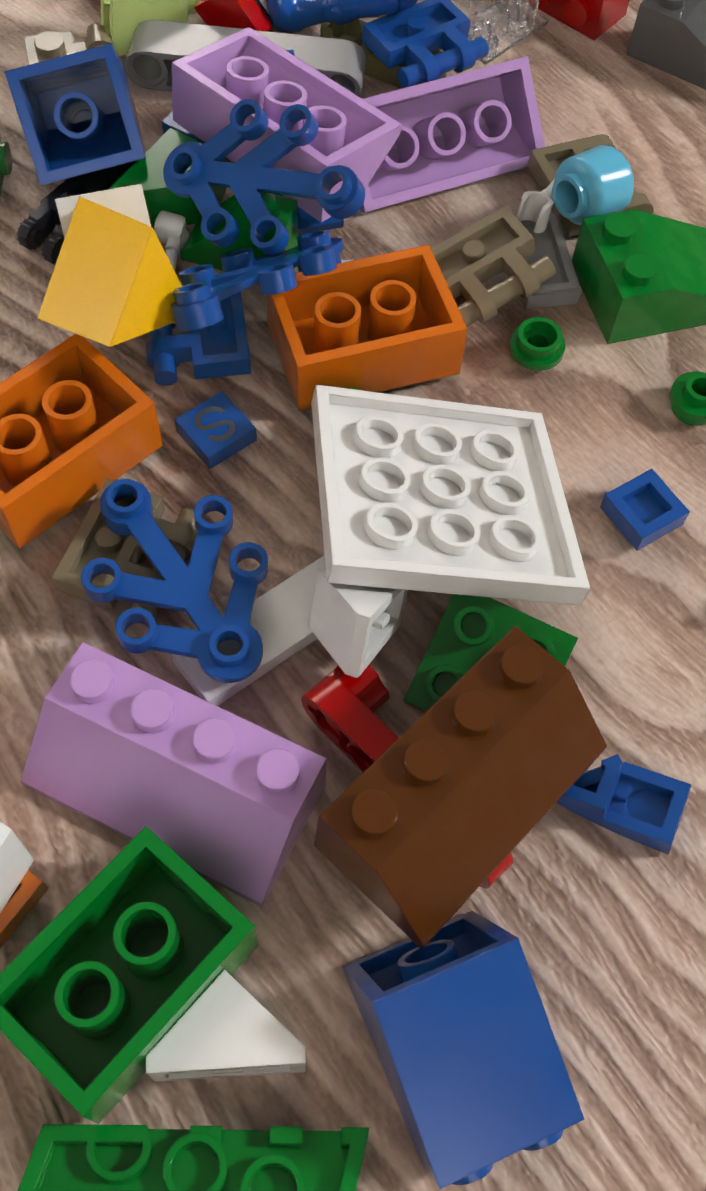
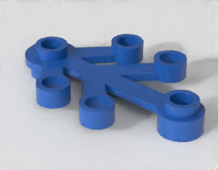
[163,99,365,255]
[171,230,344,331]
[81,479,268,683]

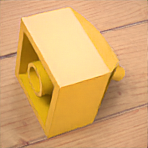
[37,196,182,347]

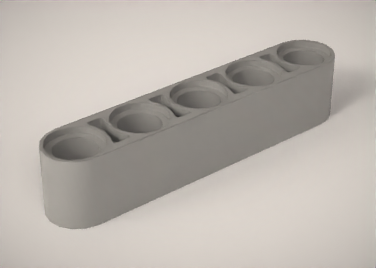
[125,20,367,97]

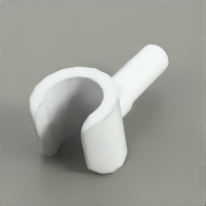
[516,178,555,233]
[154,210,189,271]

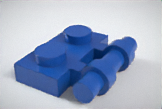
[362,0,489,88]
[146,292,251,386]

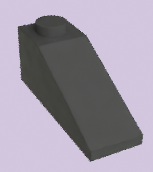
[626,0,706,90]

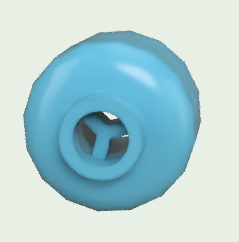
[552,145,634,226]

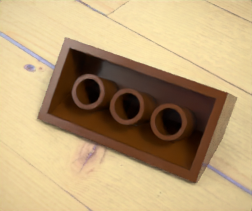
[314,626,607,949]

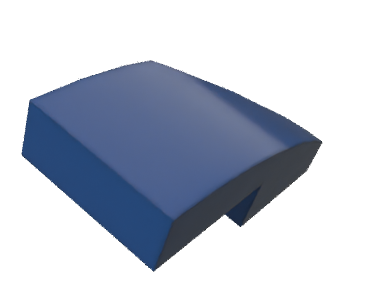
[557,754,692,855]

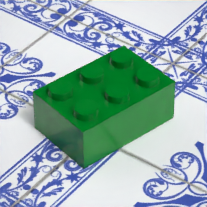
[0,826,259,1124]

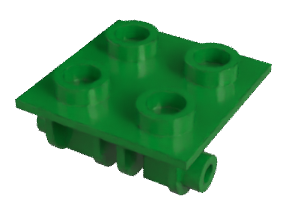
[404,594,578,711]

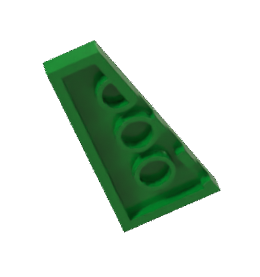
[18,1124,370,1191]

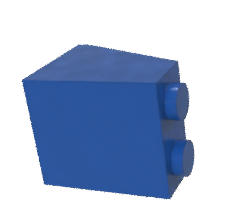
[4,43,146,186]
[342,911,585,1189]

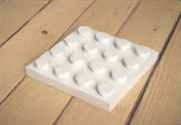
[311,385,590,605]

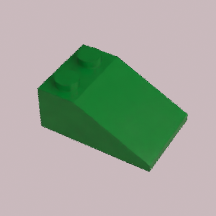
[572,209,706,344]

